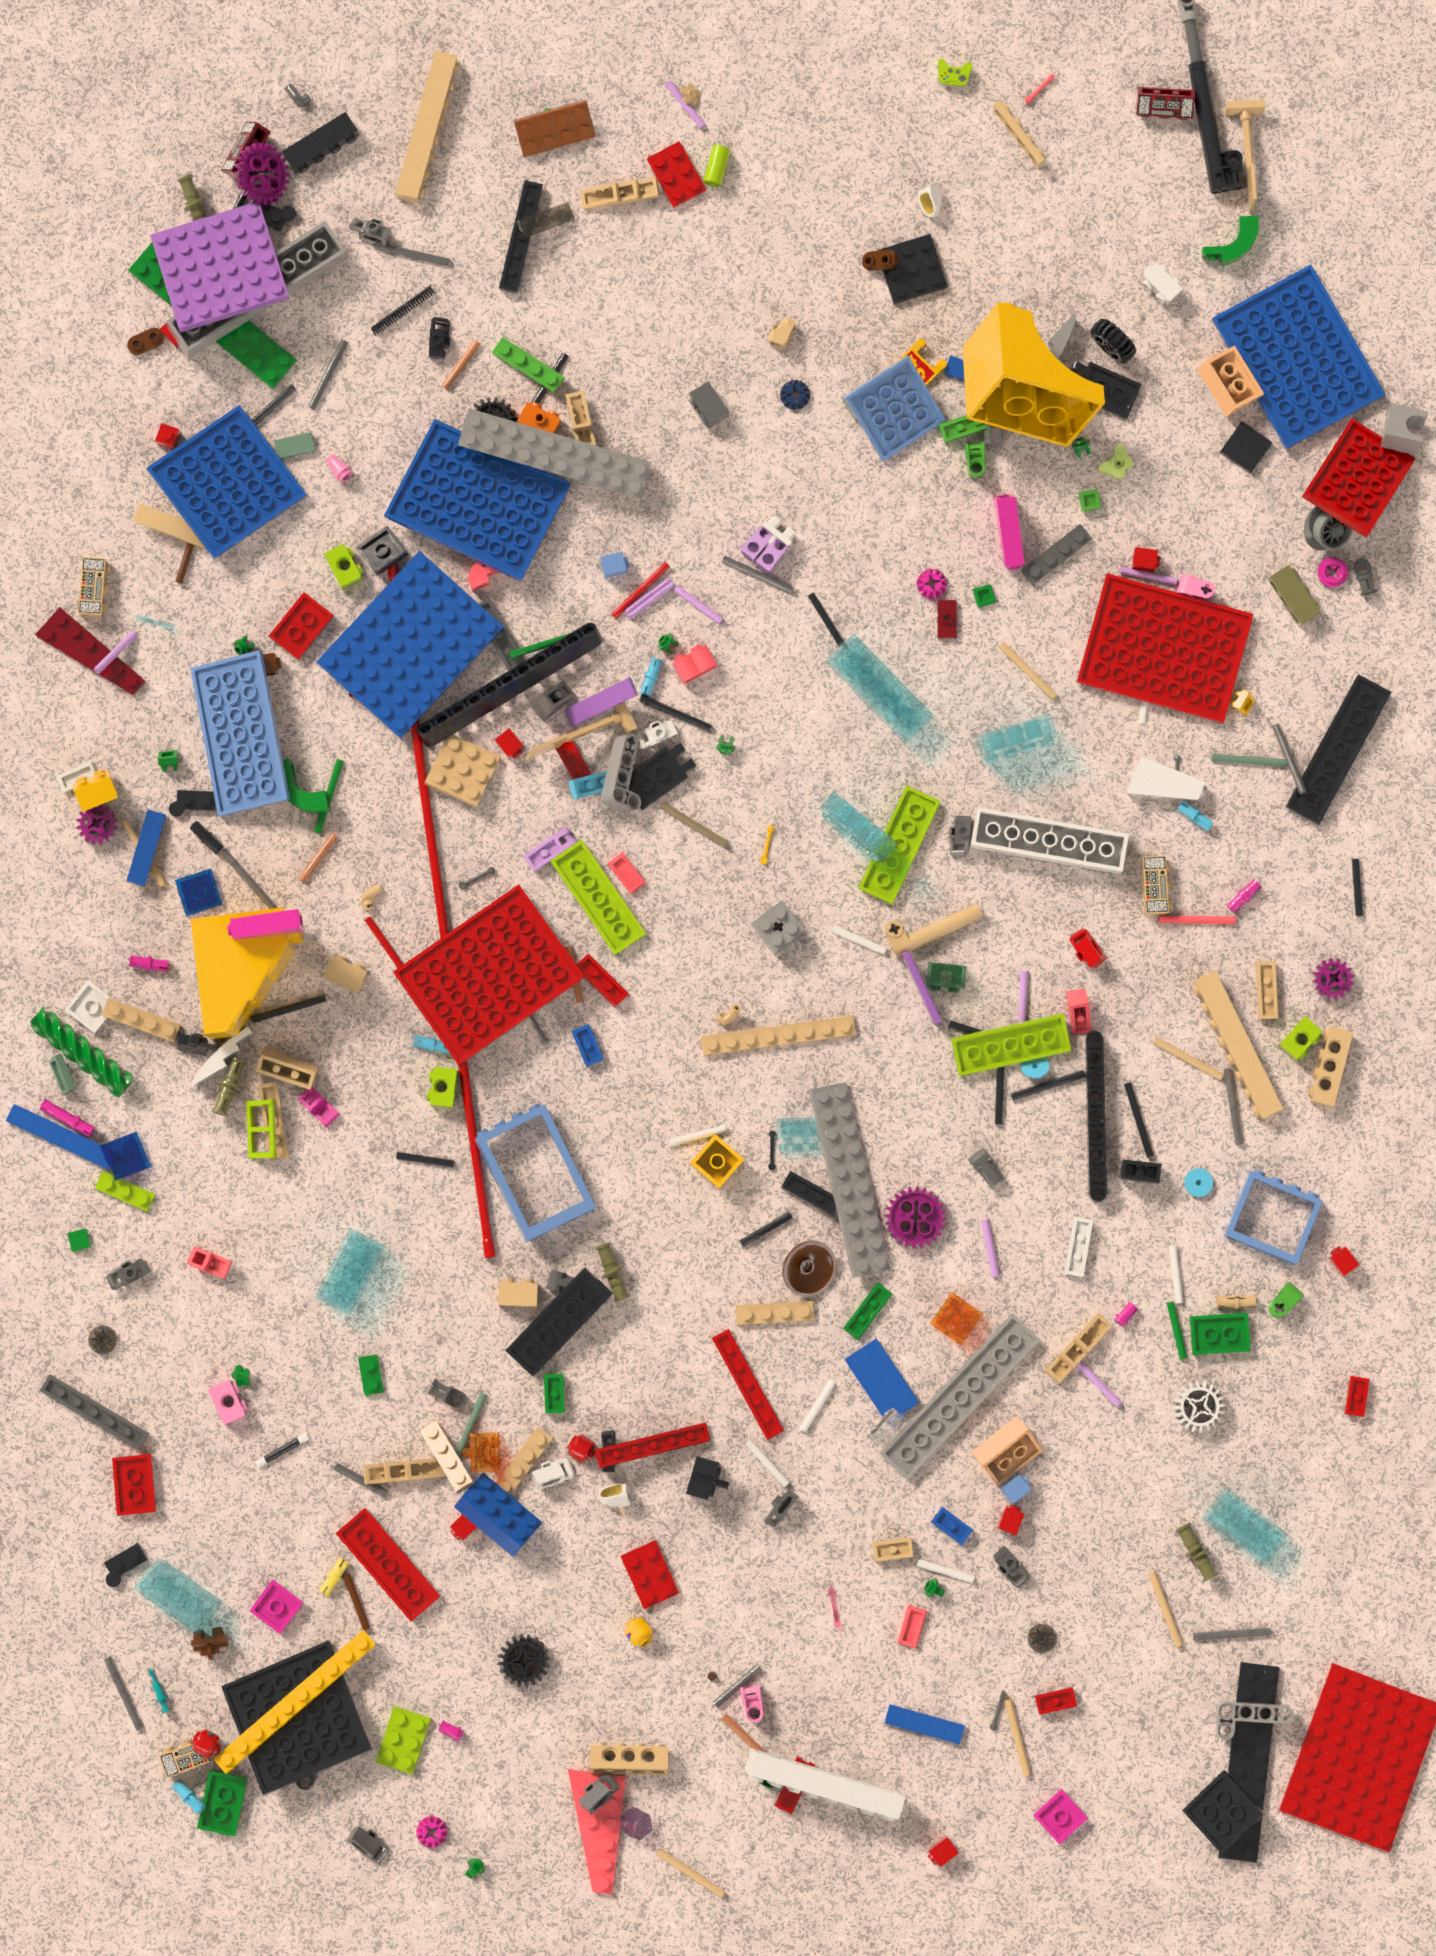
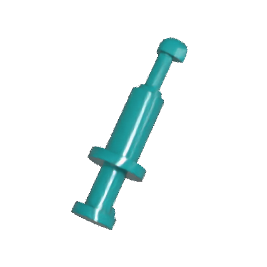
[148,1669,171,1714]

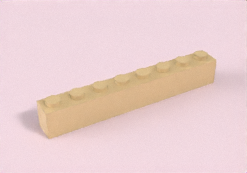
[396,50,460,203]
[1192,970,1283,1120]

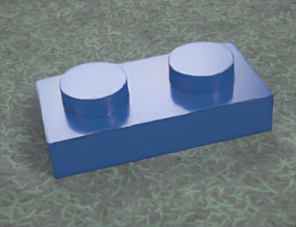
[571,1024,604,1067]
[931,1507,973,1545]

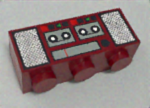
[1136,87,1195,120]
[221,121,271,180]

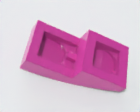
[298,1087,340,1128]

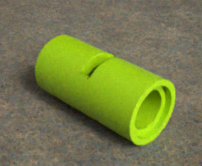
[703,145,731,187]

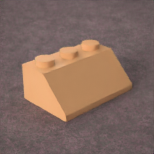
[1197,346,1264,417]
[971,1416,1043,1487]

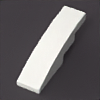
[192,1026,254,1086]

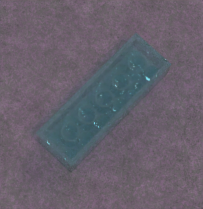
[826,633,934,745]

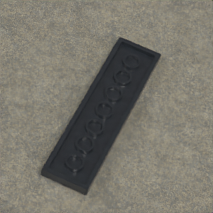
[1285,674,1392,825]

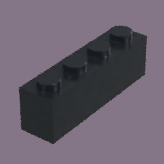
[282,112,359,175]

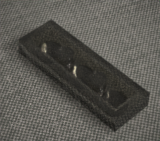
[516,202,575,239]

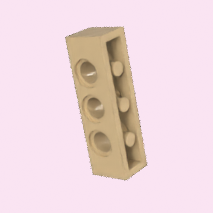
[1308,1026,1353,1108]
[590,1743,669,1775]

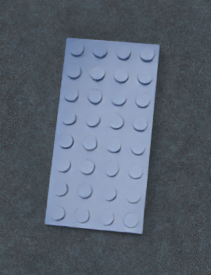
[190,650,290,817]

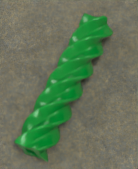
[30,1006,133,1098]

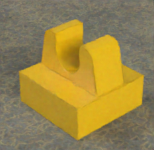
[1230,690,1255,716]

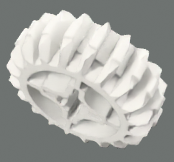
[1173,1380,1226,1433]

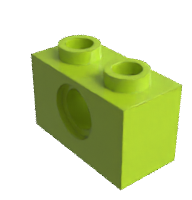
[324,544,364,590]
[1278,1016,1323,1061]
[427,1066,458,1108]

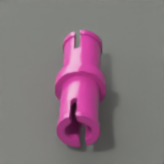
[1226,879,1262,914]
[129,955,169,973]

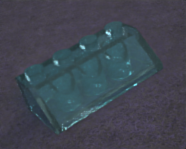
[133,1558,222,1634]

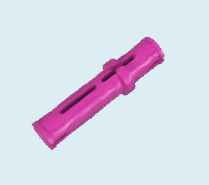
[39,1099,96,1138]

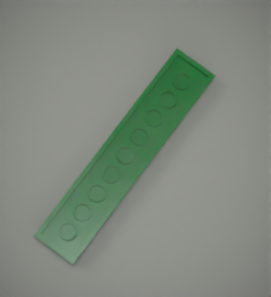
[128,242,297,389]

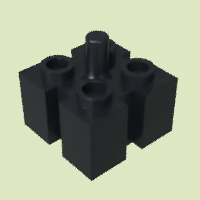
[686,1456,729,1500]

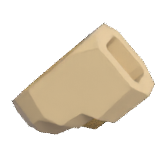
[767,318,796,349]

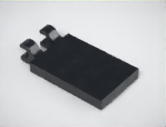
[1071,361,1142,420]
[628,743,697,811]

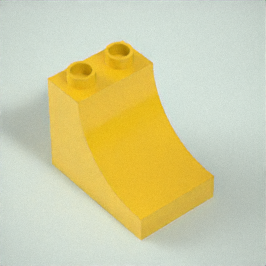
[963,302,1105,447]

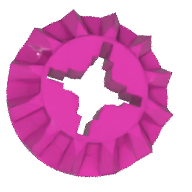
[1317,557,1348,587]
[917,568,947,599]
[416,1816,447,1848]

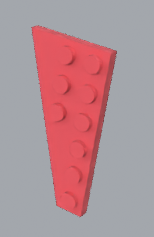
[568,1769,626,1894]

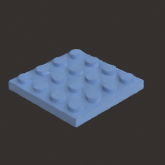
[844,356,946,461]

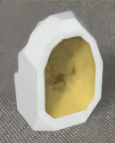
[918,184,942,218]
[598,1483,632,1508]

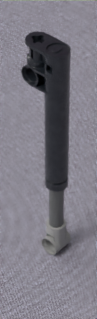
[1177,0,1248,194]

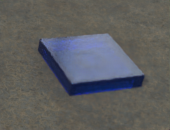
[175,868,223,917]
[100,1131,151,1181]

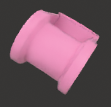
[1177,574,1215,601]
[740,1684,763,1722]

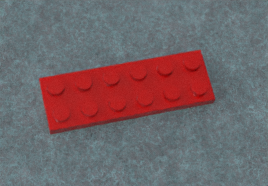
[335,1508,441,1622]

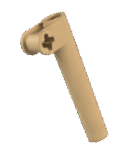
[884,903,983,958]

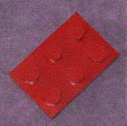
[646,141,706,209]
[268,592,334,661]
[112,1454,157,1516]
[620,1540,679,1609]

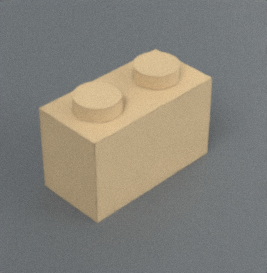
[323,955,369,994]
[498,1278,539,1307]

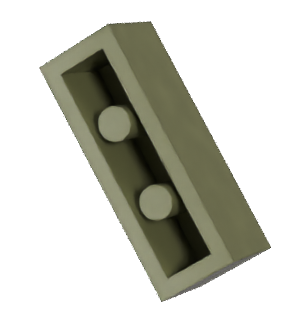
[1268,565,1320,627]

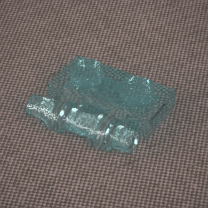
[777,1117,817,1153]

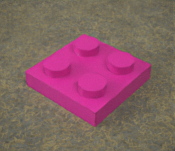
[249,1579,304,1634]
[1033,1789,1088,1845]

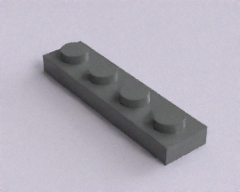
[1021,524,1092,586]
[479,598,524,671]

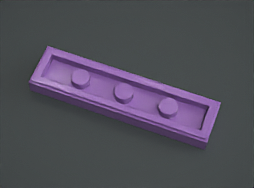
[565,678,638,727]
[901,951,941,1024]

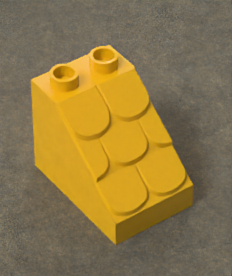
[191,907,303,1041]

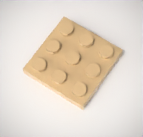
[425,735,501,808]

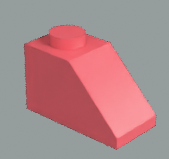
[1066,989,1091,1035]

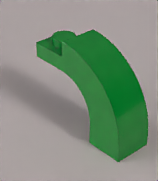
[1201,216,1259,265]
[283,759,331,814]

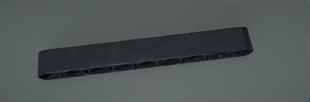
[1085,1031,1107,1203]

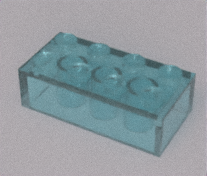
[975,714,1057,765]
[819,791,897,863]
[315,1228,386,1315]
[1201,1487,1288,1565]

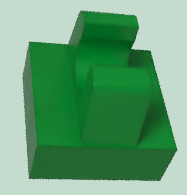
[158,750,179,772]

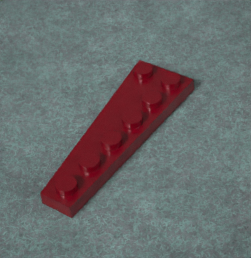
[35,607,146,696]

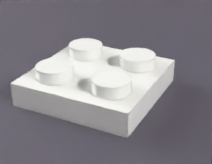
[64,980,112,1034]

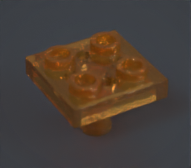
[929,1292,983,1346]
[463,1432,501,1472]

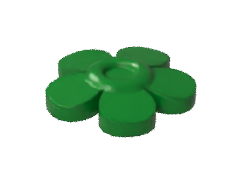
[232,1365,251,1387]

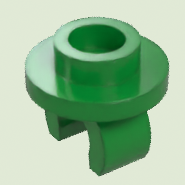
[1071,437,1091,458]
[658,633,679,654]
[234,636,255,655]
[716,735,736,755]
[924,1578,946,1597]
[465,1858,485,1879]

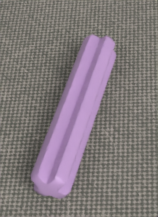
[625,578,674,619]

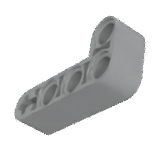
[601,733,641,813]
[1215,1701,1295,1740]

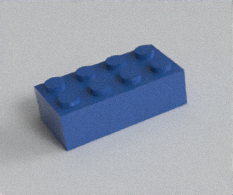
[454,1472,542,1557]

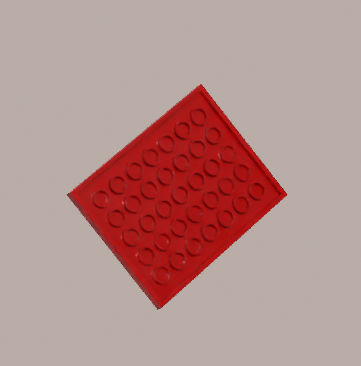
[1076,573,1254,724]
[393,884,585,1066]
[1279,1663,1436,1852]

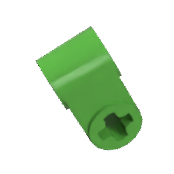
[965,442,985,480]
[1268,1281,1304,1318]

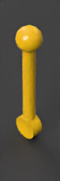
[760,825,775,864]

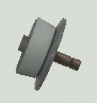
[1304,506,1353,551]

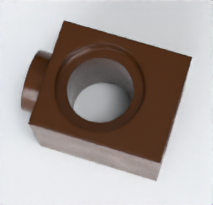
[263,653,282,676]

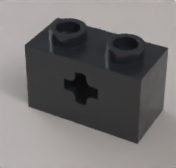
[1119,1159,1162,1184]

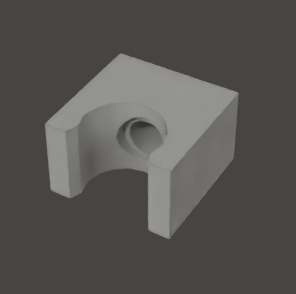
[1380,403,1428,455]

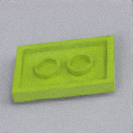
[375,1706,431,1774]

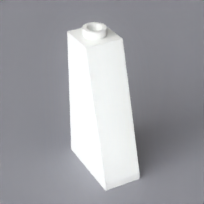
[1126,756,1207,801]

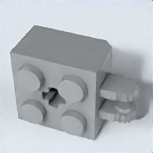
[751,900,805,960]

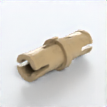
[1216,1294,1256,1309]

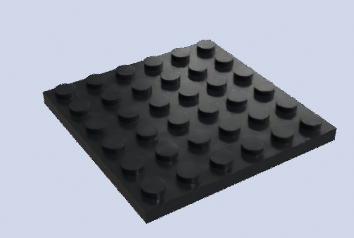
[221,1640,373,1796]

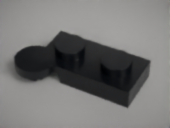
[252,202,296,231]
[169,790,215,817]
[104,1543,148,1587]

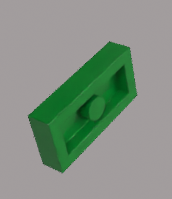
[358,1354,384,1396]
[544,1374,565,1413]

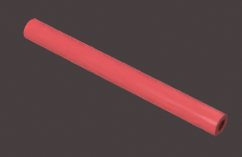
[1158,915,1236,924]

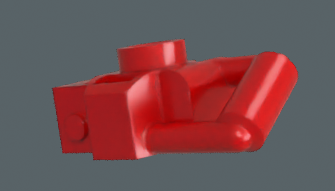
[1069,928,1106,968]

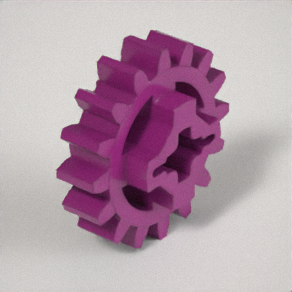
[76,804,118,845]
[1312,958,1354,1000]

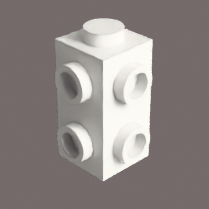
[1141,262,1183,306]

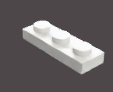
[1064,1216,1093,1277]

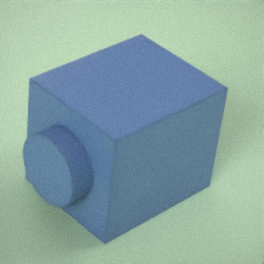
[600,552,630,578]
[1000,1474,1031,1504]

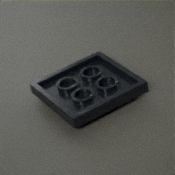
[876,234,948,305]
[1182,1770,1265,1855]

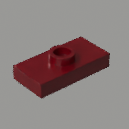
[937,600,957,639]

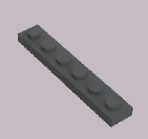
[40,1374,150,1450]

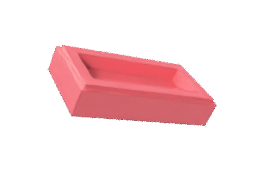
[607,852,646,894]
[897,1605,927,1648]

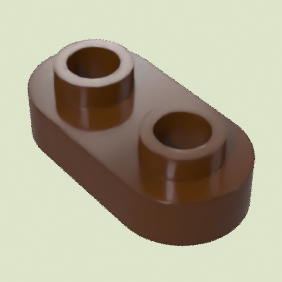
[862,250,899,271]
[127,328,164,356]

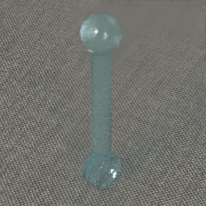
[135,614,174,631]

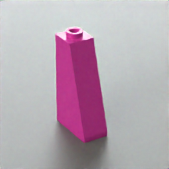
[993,494,1025,570]
[227,909,304,940]

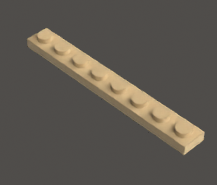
[701,1016,856,1056]

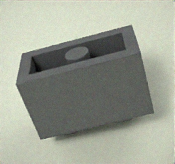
[688,381,729,428]

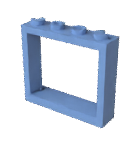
[1224,1169,1323,1265]

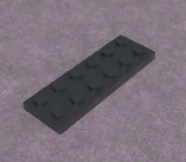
[505,1267,613,1377]

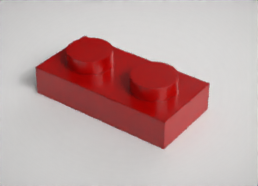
[1344,1376,1370,1417]
[1034,1687,1077,1715]

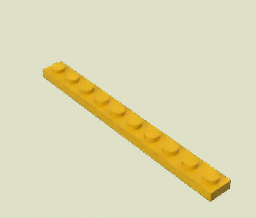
[214,1630,376,1774]

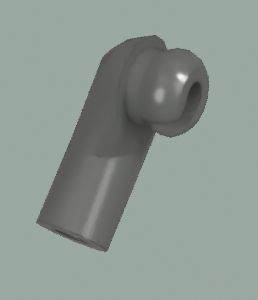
[285,84,311,106]

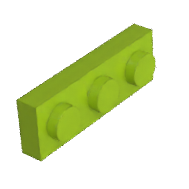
[95,1171,156,1212]

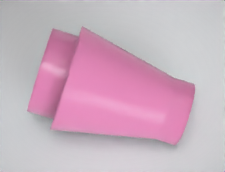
[326,454,353,483]

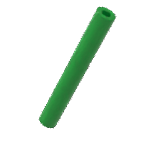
[1166,1301,1187,1359]

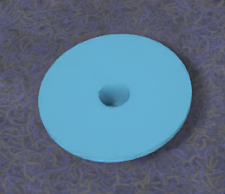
[1021,1057,1049,1078]
[1184,1168,1213,1197]

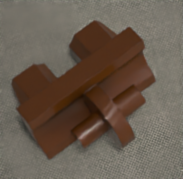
[190,1627,228,1660]

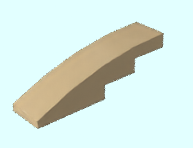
[580,177,661,210]
[565,390,596,445]
[133,503,206,550]
[1044,1313,1113,1384]
[363,1458,445,1484]

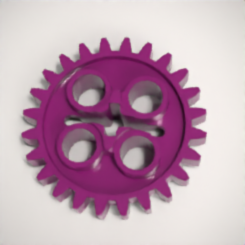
[234,142,290,205]
[884,1186,947,1249]

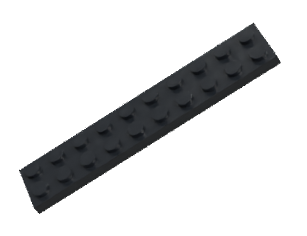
[1218,1662,1279,1863]

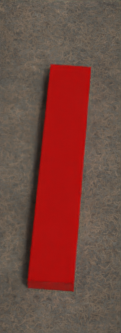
[712,1329,784,1440]
[594,1422,711,1469]

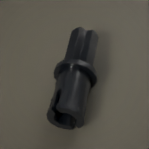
[190,821,224,855]

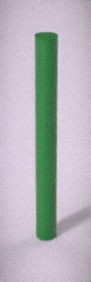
[508,632,572,659]
[314,759,344,834]

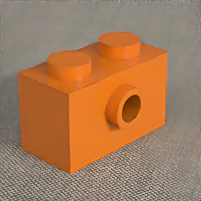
[517,402,561,433]

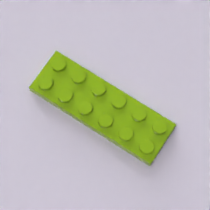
[858,785,941,905]
[550,839,646,956]
[950,1013,1071,1076]

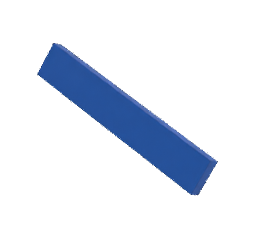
[6,1104,118,1171]

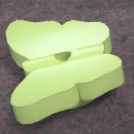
[1098,443,1134,479]

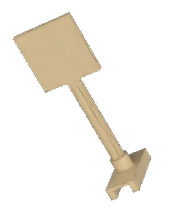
[1225,100,1265,214]
[525,702,637,761]

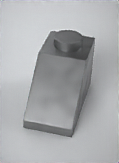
[531,681,576,721]

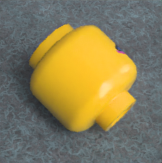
[625,1618,653,1647]

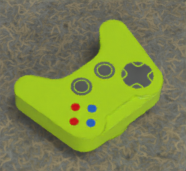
[938,58,973,87]

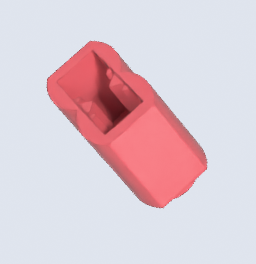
[672,644,717,685]

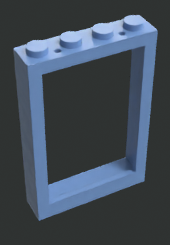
[475,1104,596,1243]

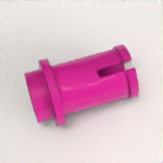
[1114,1302,1138,1327]
[438,1720,464,1741]

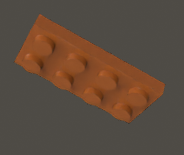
[513,99,596,157]

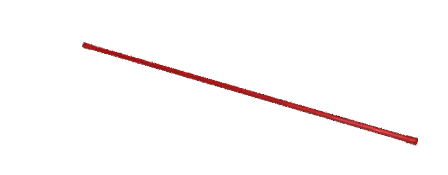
[387,562,496,1259]

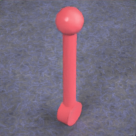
[1025,74,1055,103]

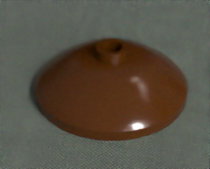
[782,1240,837,1297]

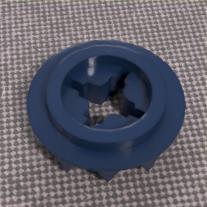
[780,379,810,410]

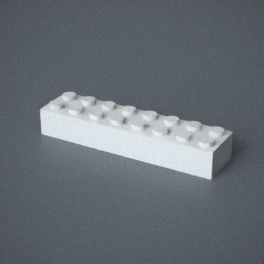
[970,807,1129,874]
[745,1748,906,1821]

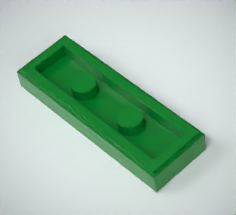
[843,1282,893,1340]

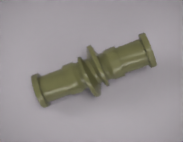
[177,174,206,221]
[211,1057,247,1117]
[595,1242,630,1302]
[1175,1522,1219,1582]

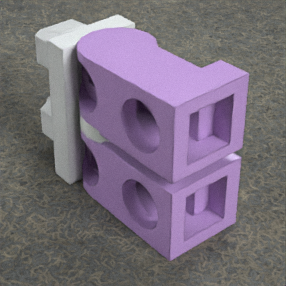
[740,516,796,575]

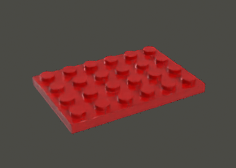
[1302,418,1416,538]

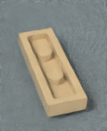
[1256,961,1278,1020]

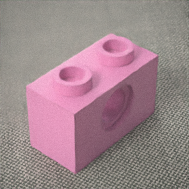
[208,1380,248,1425]

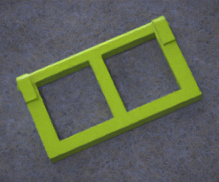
[246,1099,277,1159]

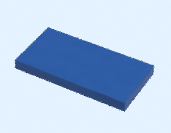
[844,1338,920,1424]

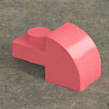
[469,562,498,592]
[187,1246,233,1279]

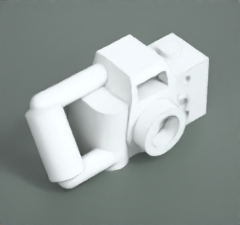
[635,720,678,749]
[532,1458,575,1490]

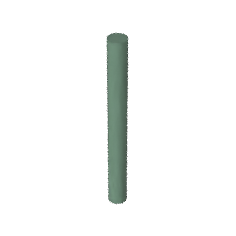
[1211,754,1288,767]
[456,1392,487,1460]

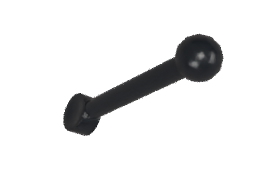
[768,1130,776,1170]

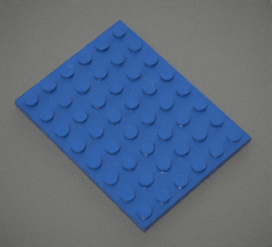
[1211,265,1386,450]
[384,419,571,582]
[316,550,504,739]

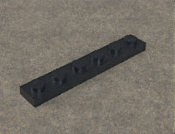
[499,180,543,294]

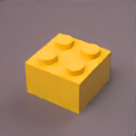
[73,769,118,812]
[690,1134,744,1189]

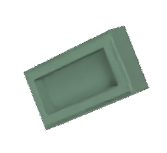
[274,432,316,459]
[49,1053,76,1096]

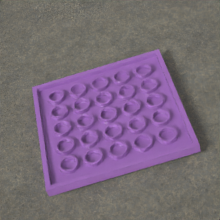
[150,202,290,333]

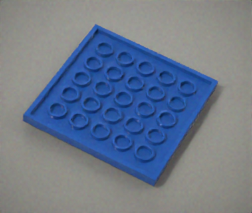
[146,405,307,560]

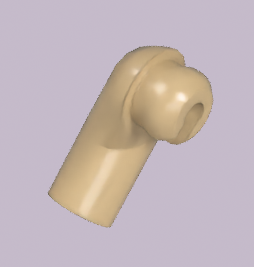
[361,884,383,911]
[716,1004,741,1025]

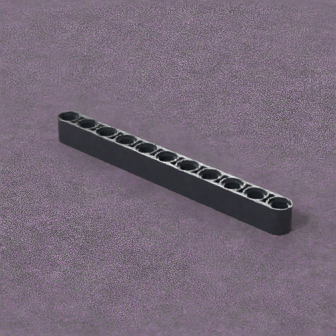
[417,623,603,747]

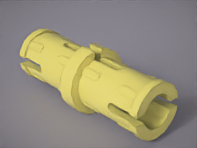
[319,1557,350,1597]

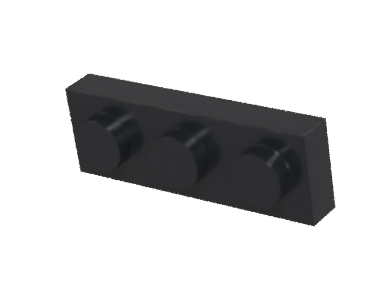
[780,1171,836,1216]

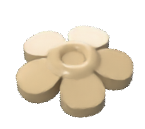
[681,84,700,105]

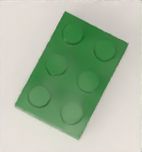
[1189,1313,1251,1355]
[197,1770,248,1836]

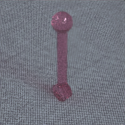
[827,1587,841,1628]

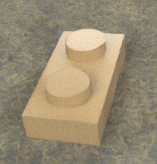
[872,1537,914,1562]

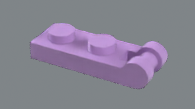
[523,827,578,872]

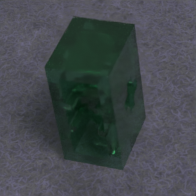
[925,962,966,993]

